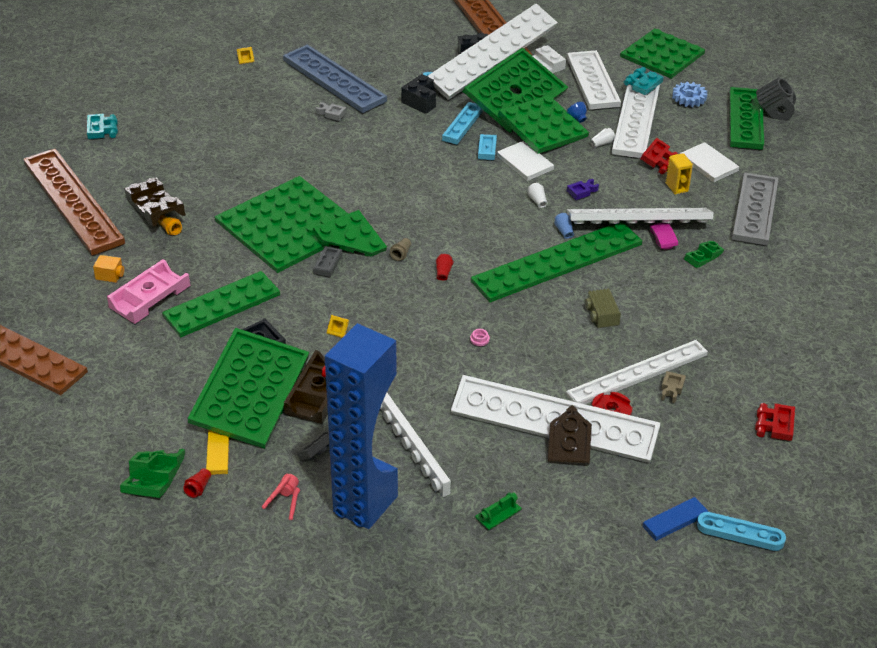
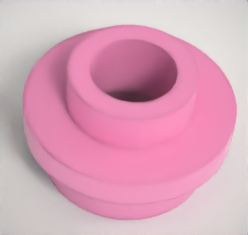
[470,329,490,346]

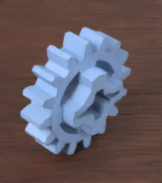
[672,82,707,107]

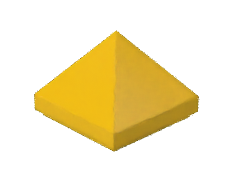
[236,47,255,64]
[326,315,349,338]

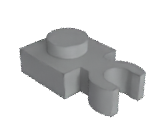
[316,102,346,121]

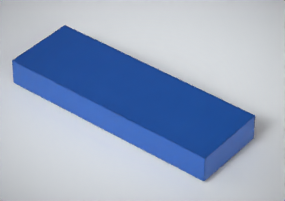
[642,497,708,541]

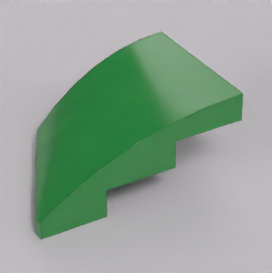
[120,449,185,498]

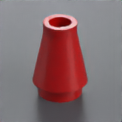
[436,254,454,281]
[183,468,211,498]

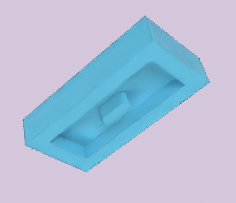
[478,134,497,160]

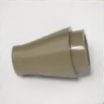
[390,238,411,261]

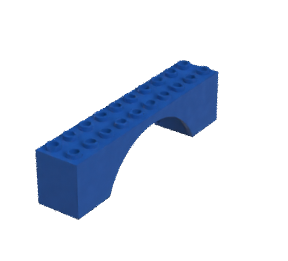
[325,323,398,529]

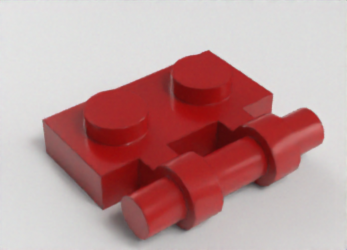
[640,138,678,174]
[755,403,795,441]

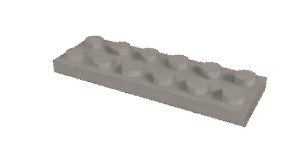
[732,172,779,246]

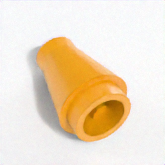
[158,215,182,235]

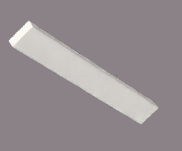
[566,340,708,404]

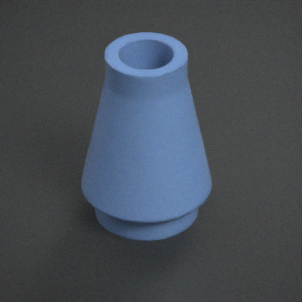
[554,213,574,239]

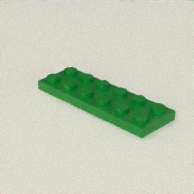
[729,87,764,150]
[162,271,280,338]

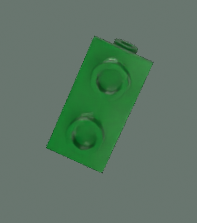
[475,492,522,530]

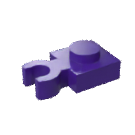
[567,179,599,200]

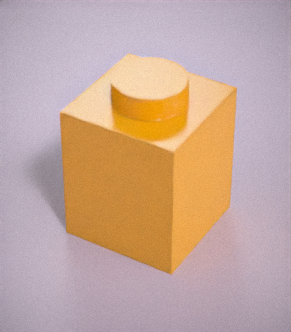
[93,255,124,283]

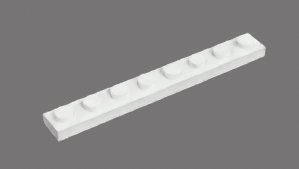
[380,393,451,497]

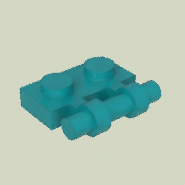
[623,67,663,95]
[87,113,118,139]

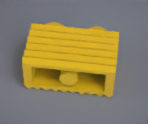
[665,153,693,194]

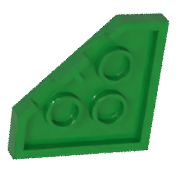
[313,210,387,257]

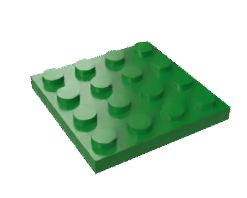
[620,28,705,79]
[498,95,589,154]

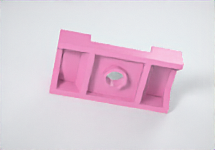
[107,259,190,324]

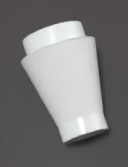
[590,128,615,148]
[528,183,548,208]

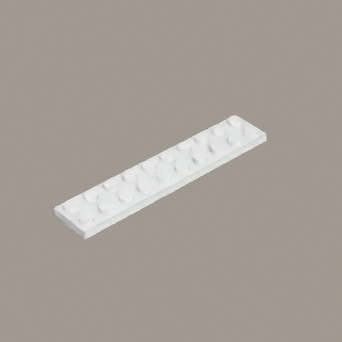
[427,4,558,100]
[451,375,660,463]

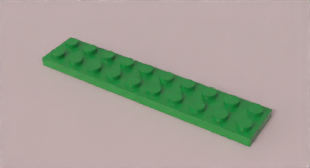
[471,221,643,303]

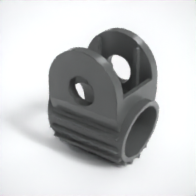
[756,77,796,120]

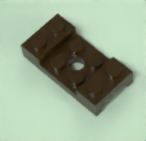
[124,178,186,227]
[284,350,328,424]

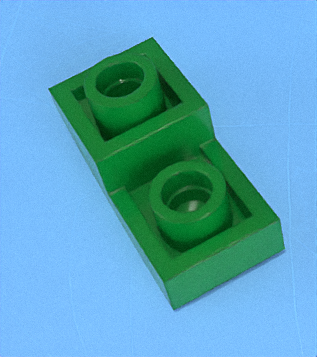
[684,241,724,268]

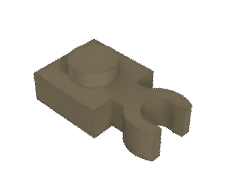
[661,371,686,403]

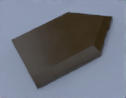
[548,405,592,466]

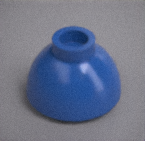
[567,102,587,123]

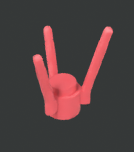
[262,474,300,520]

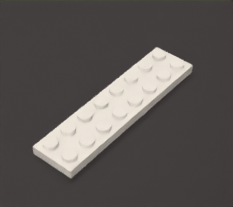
[612,78,660,158]
[567,208,713,224]

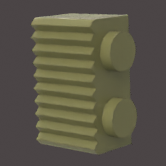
[585,288,621,328]

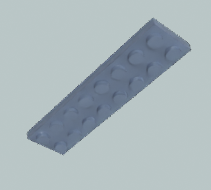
[283,45,387,113]

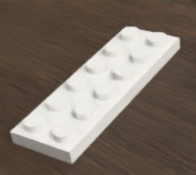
[567,50,621,110]

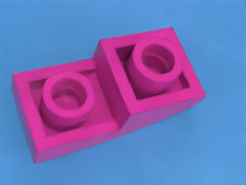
[650,222,679,249]

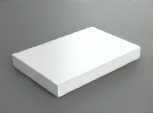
[497,141,554,181]
[680,142,739,182]

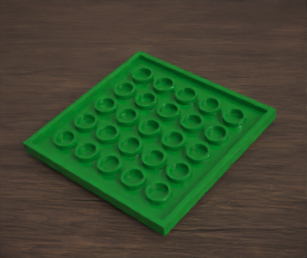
[214,176,349,273]

